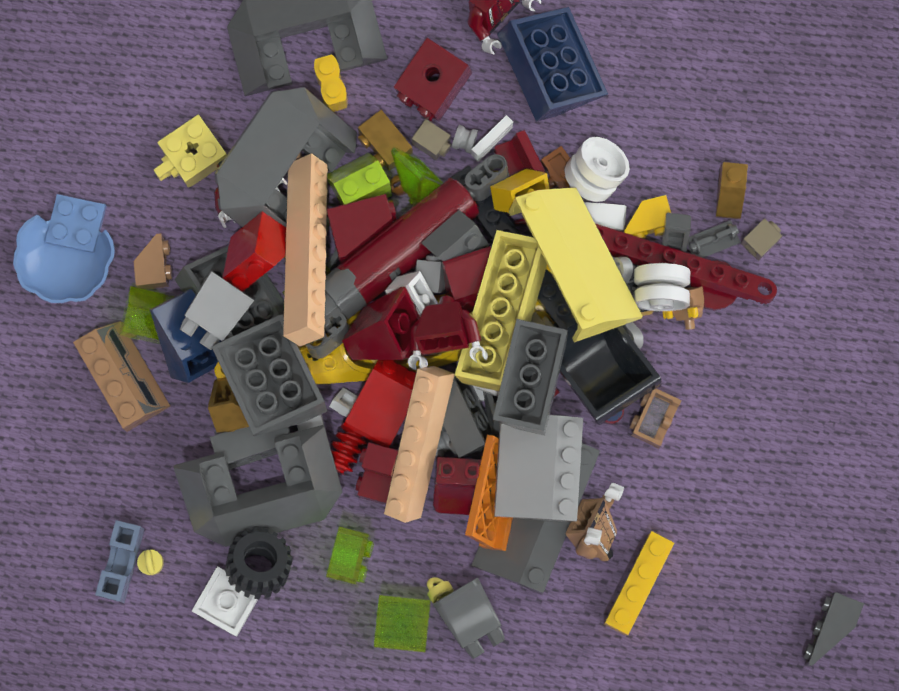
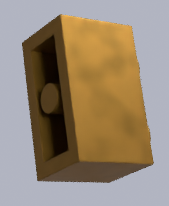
[358,109,413,171]

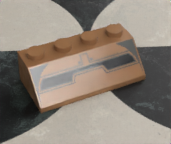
[73,321,171,432]

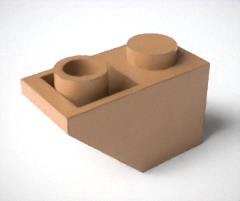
[134,233,172,290]

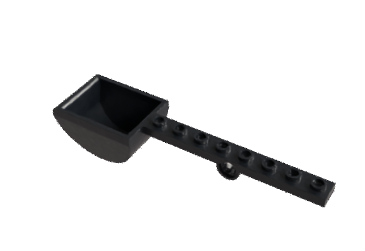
[450,166,662,425]

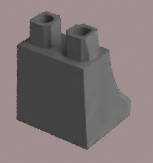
[433,578,505,659]

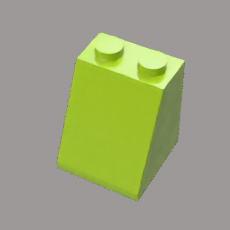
[327,152,392,206]

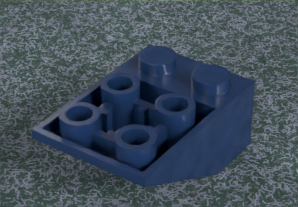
[150,289,222,383]

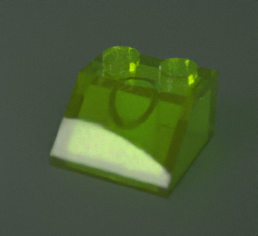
[119,286,175,345]

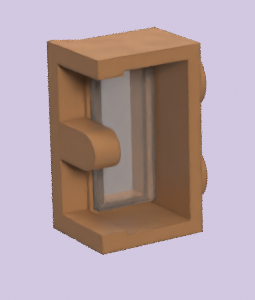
[630,389,682,449]

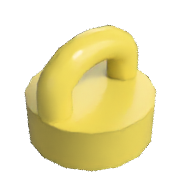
[137,550,164,575]
[427,577,454,603]

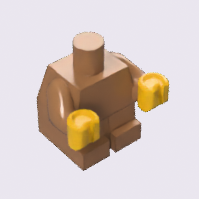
[662,286,704,330]

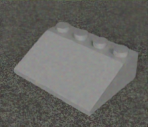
[494,415,583,522]

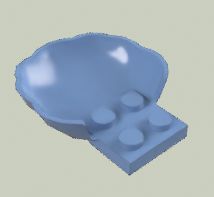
[13,194,115,303]

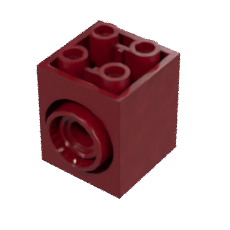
[393,38,472,121]

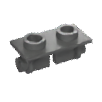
[688,220,741,258]

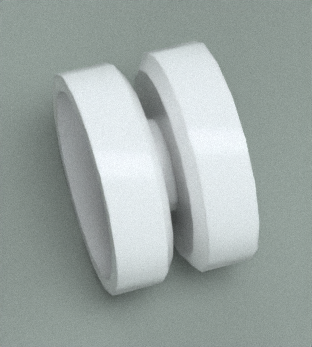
[564,137,630,202]
[634,263,690,311]

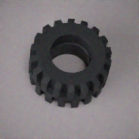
[225,528,292,599]

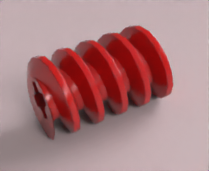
[331,423,367,476]

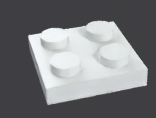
[192,566,258,637]

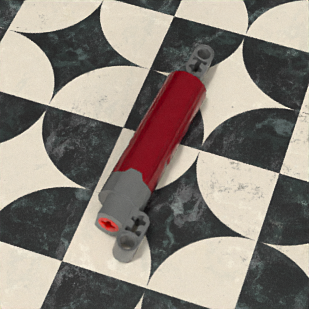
[305,154,509,359]

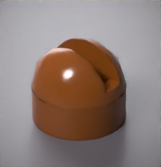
[390,175,409,196]

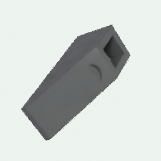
[803,592,864,667]

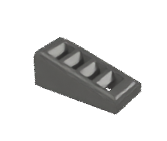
[661,213,691,252]

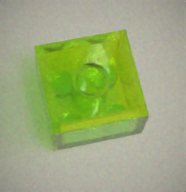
[326,527,374,587]
[374,595,431,653]

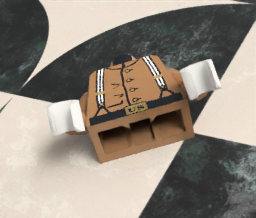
[565,483,624,561]

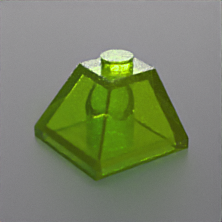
[391,147,443,206]

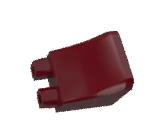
[433,457,483,515]

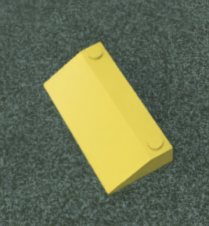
[509,188,643,342]

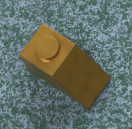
[716,162,748,219]

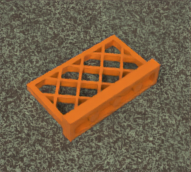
[465,435,513,551]

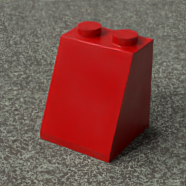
[222,211,286,291]
[343,360,416,448]

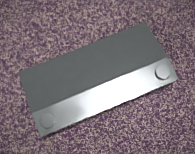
[471,443,600,595]

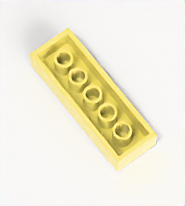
[455,230,547,391]

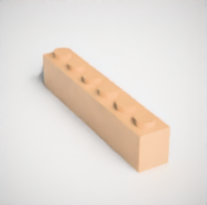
[384,366,455,523]

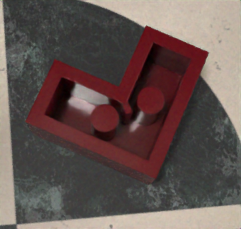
[355,443,398,505]

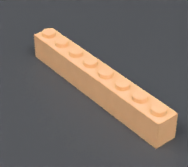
[283,153,328,346]

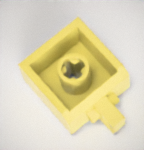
[154,114,227,187]

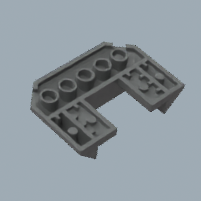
[227,0,387,96]
[214,87,357,227]
[173,425,343,547]

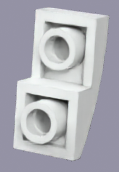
[584,202,626,231]

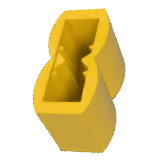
[314,54,348,112]

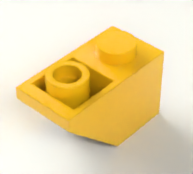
[624,195,671,239]

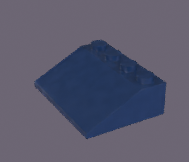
[497,7,608,122]

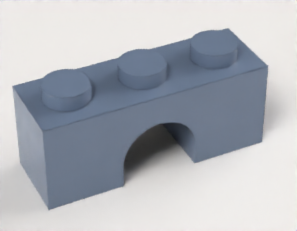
[95,520,145,603]

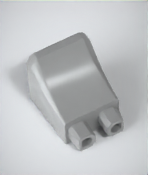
[180,270,254,350]

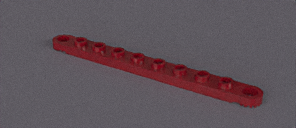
[595,224,777,304]

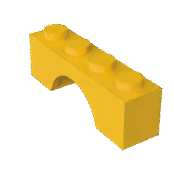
[604,531,674,636]

